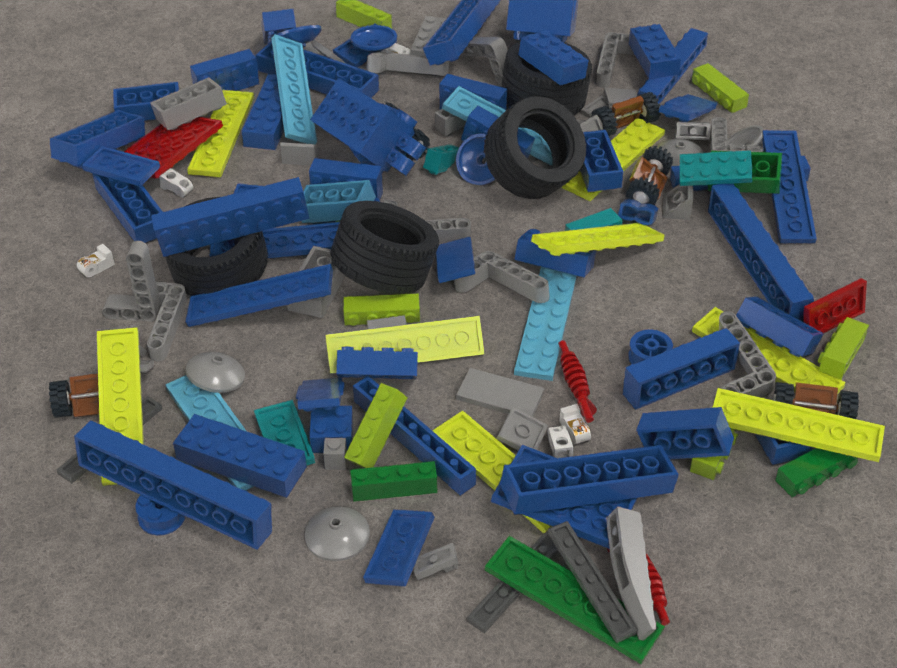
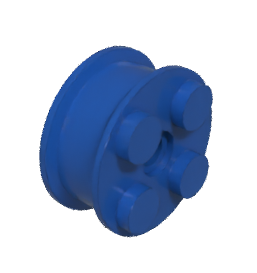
[628,329,673,364]
[135,495,185,535]

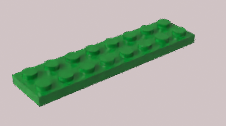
[485,535,665,664]

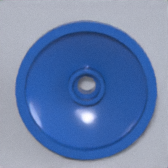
[276,25,322,47]
[351,25,397,52]
[456,134,495,185]

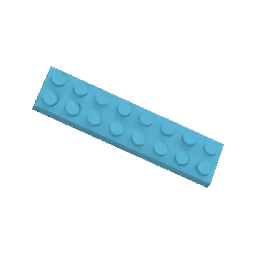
[271,34,317,145]
[442,86,552,166]
[514,267,577,381]
[165,375,254,490]

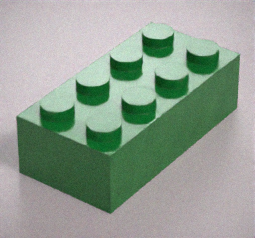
[708,151,782,194]

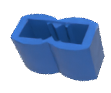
[618,199,659,225]

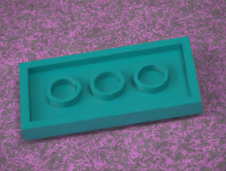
[680,150,752,186]
[254,400,315,466]

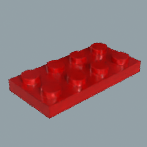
[804,278,867,333]

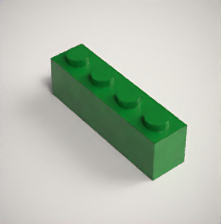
[775,448,858,497]
[350,461,438,502]

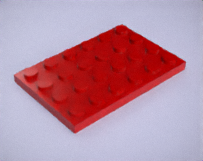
[124,117,223,179]

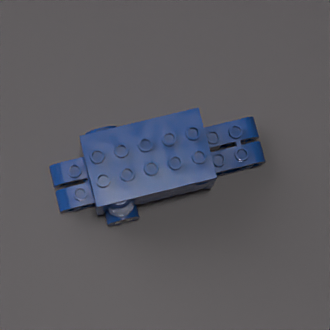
[310,78,426,176]

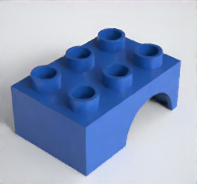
[506,0,578,42]

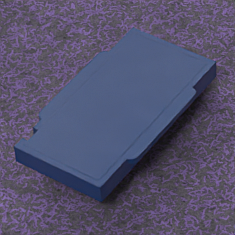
[659,94,717,122]
[296,377,345,412]

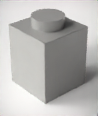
[323,438,347,470]

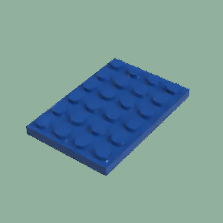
[491,445,637,549]

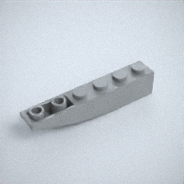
[606,506,656,640]

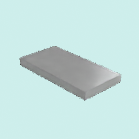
[456,368,544,417]

